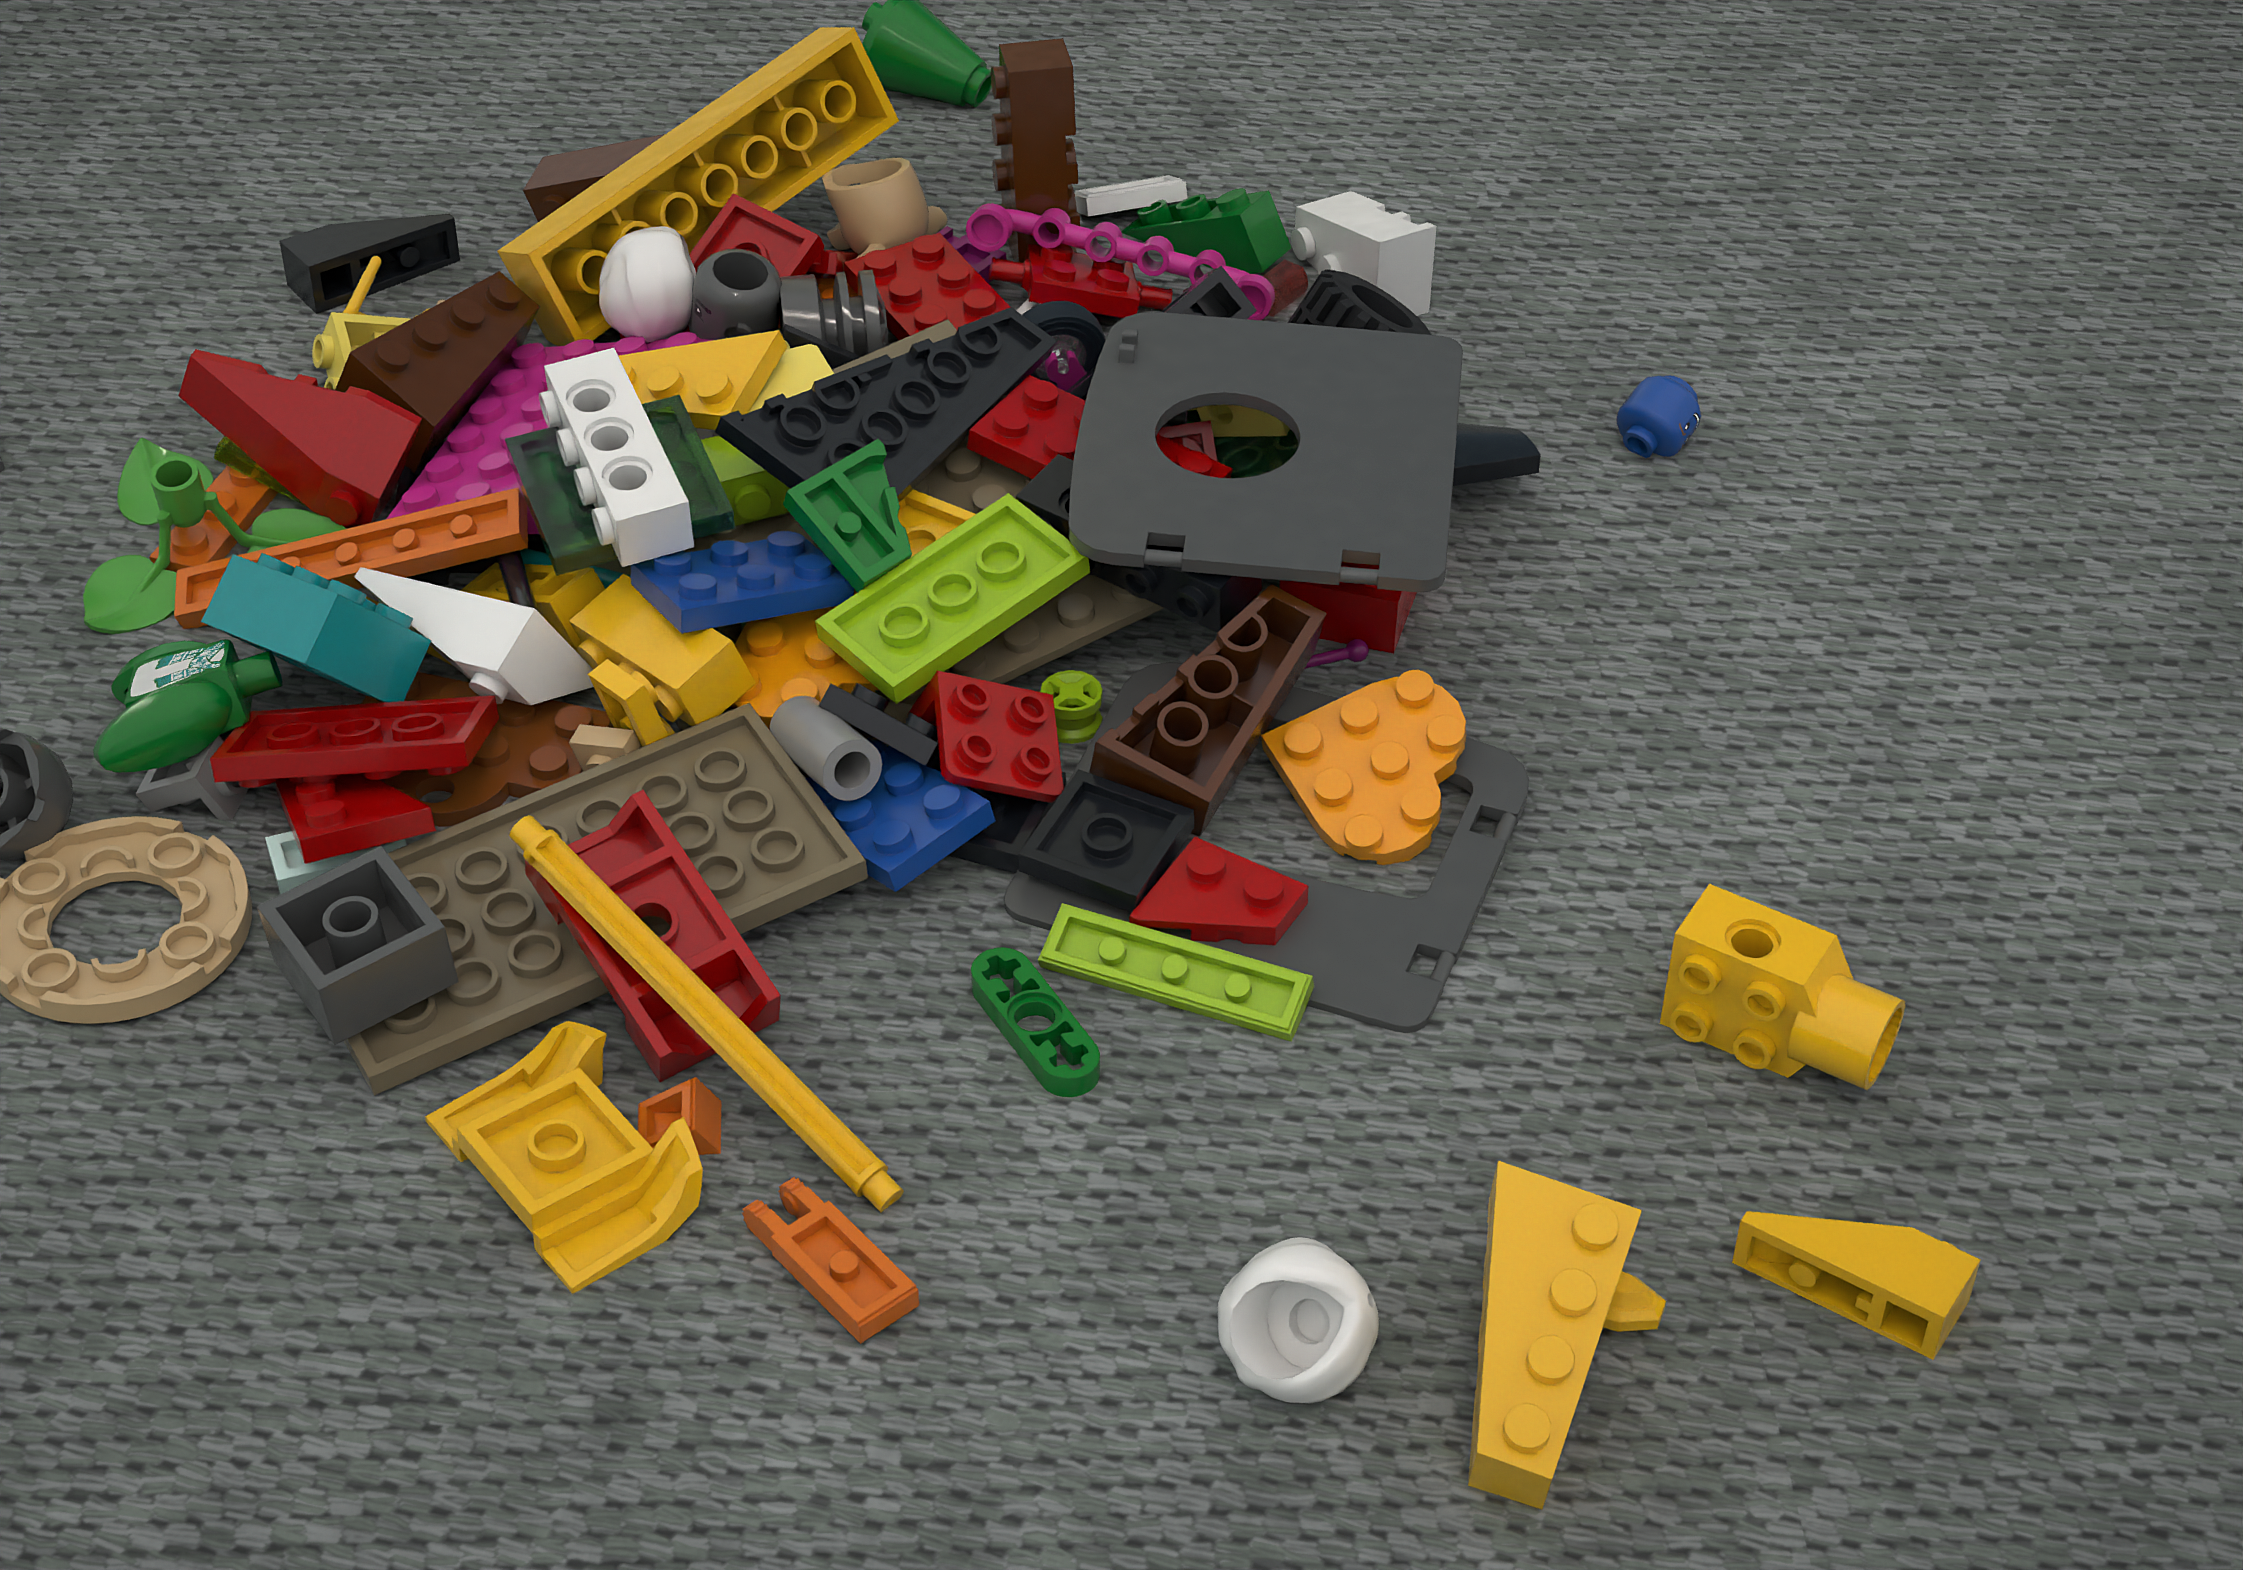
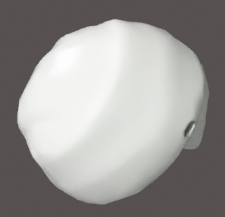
[599,226,696,343]
[1218,1237,1379,1403]

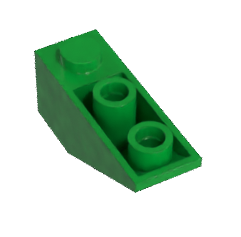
[1122,188,1292,274]

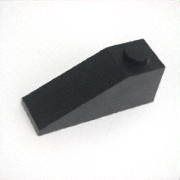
[279,214,460,314]

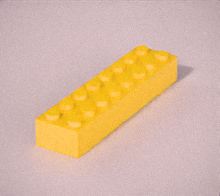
[497,27,899,346]

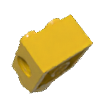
[1660,884,1905,1090]

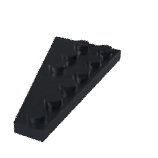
[715,307,1057,502]

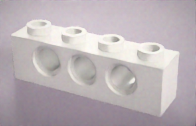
[539,348,694,567]

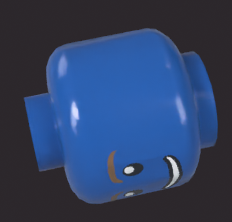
[1616,375,1701,458]

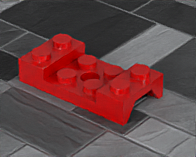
[525,790,781,1082]

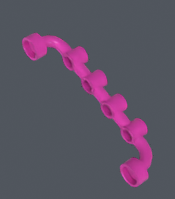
[966,203,1275,320]

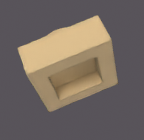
[569,724,642,772]

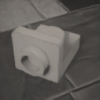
[136,736,249,820]

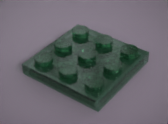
[505,395,735,576]

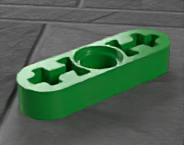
[971,947,1100,1097]

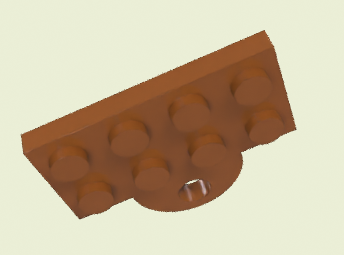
[361,672,614,827]

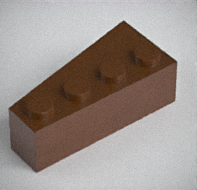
[991,38,1080,263]
[335,271,540,473]
[1089,584,1327,837]

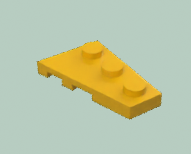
[618,330,788,430]

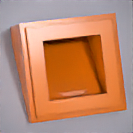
[637,1077,721,1155]

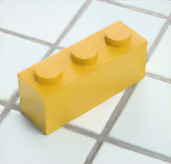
[569,573,756,726]

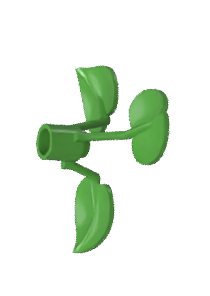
[83,438,346,634]

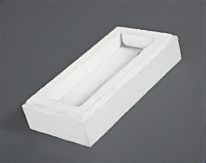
[1075,175,1188,217]

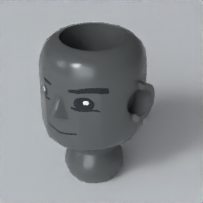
[688,249,782,340]

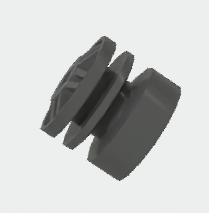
[780,270,888,357]

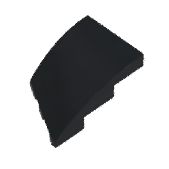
[1453,423,1541,486]

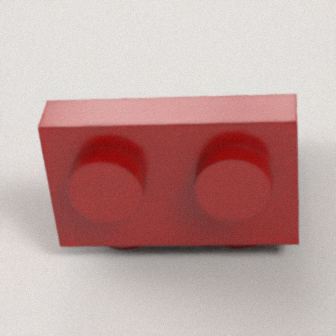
[907,670,1064,803]

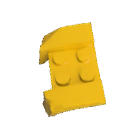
[425,1021,703,1294]

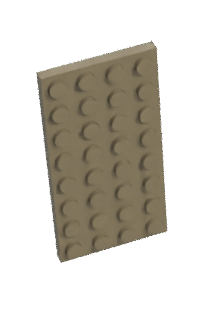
[344,703,868,1096]

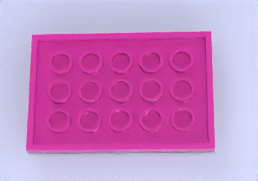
[386,332,713,534]

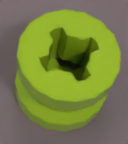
[1040,670,1103,744]

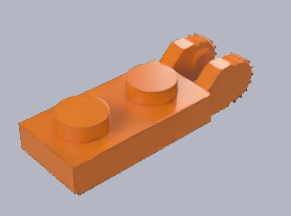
[742,1177,919,1344]

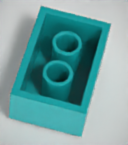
[201,553,432,702]

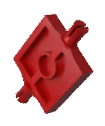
[989,244,1173,318]

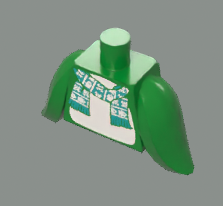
[93,639,283,772]

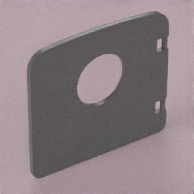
[1069,312,1463,592]

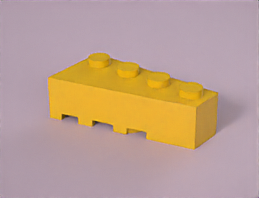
[1468,1161,1642,1509]

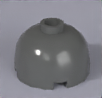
[0,728,73,862]

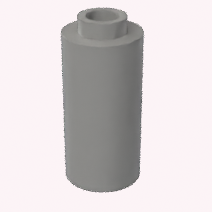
[770,696,882,801]

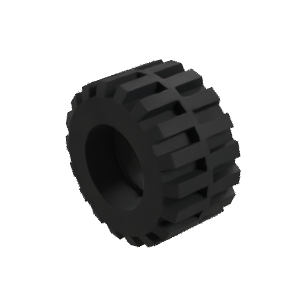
[1288,270,1432,335]

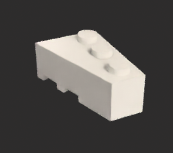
[1291,191,1437,316]

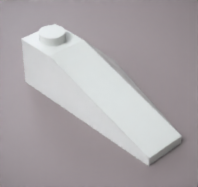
[354,567,594,705]

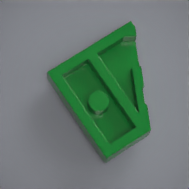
[783,438,912,593]

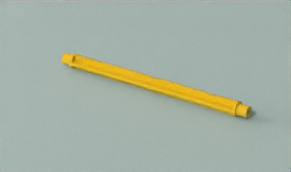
[509,815,904,1213]

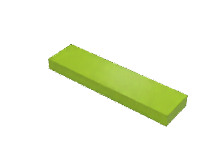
[1038,903,1314,1041]

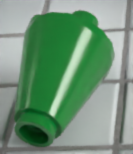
[862,0,992,108]

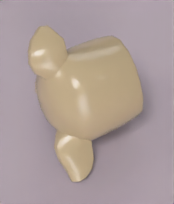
[822,158,948,259]

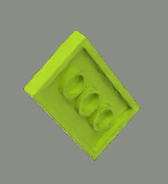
[815,493,1090,704]

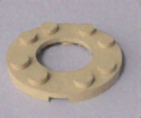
[0,816,252,1024]

